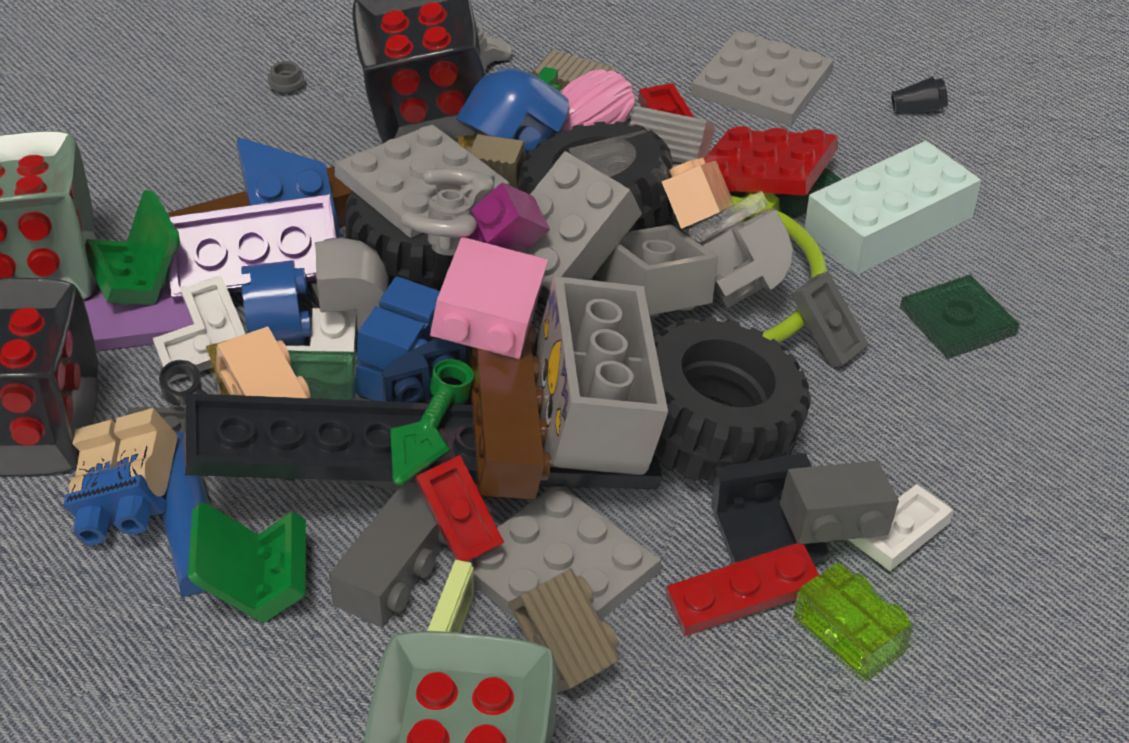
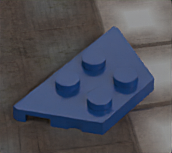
[236,138,341,238]

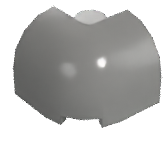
[699,209,793,308]
[315,238,389,331]

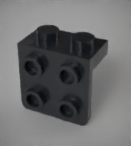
[711,453,829,564]

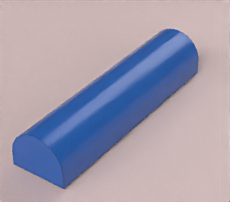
[162,431,209,597]

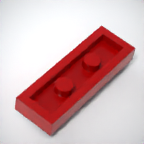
[666,543,823,637]

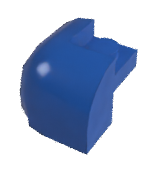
[456,68,569,158]

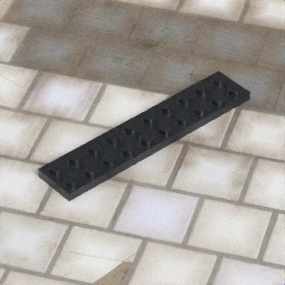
[184,393,662,489]

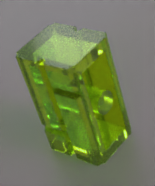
[794,562,913,681]

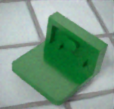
[85,190,180,305]
[188,502,306,623]

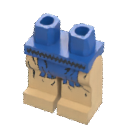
[63,408,178,546]

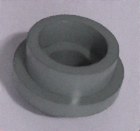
[268,61,305,94]

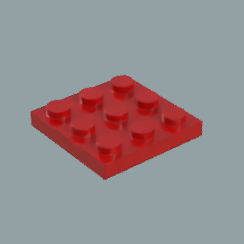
[704,126,838,195]

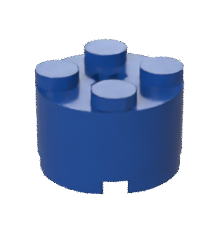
[241,260,312,346]

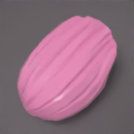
[549,69,635,139]

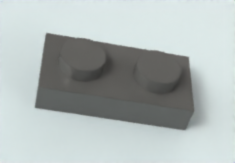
[790,271,869,368]

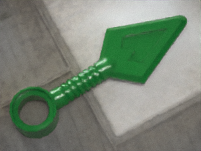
[390,359,474,485]

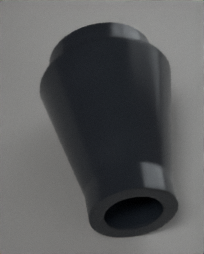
[891,76,948,113]

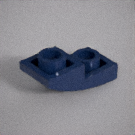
[382,338,466,403]

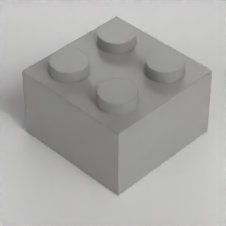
[597,225,718,318]

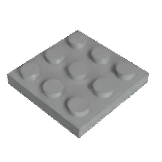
[691,30,834,126]
[335,124,510,238]
[468,486,661,621]

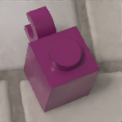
[459,182,550,253]

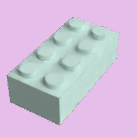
[804,141,981,275]

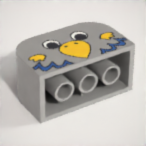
[535,276,668,475]

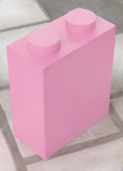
[430,237,548,359]

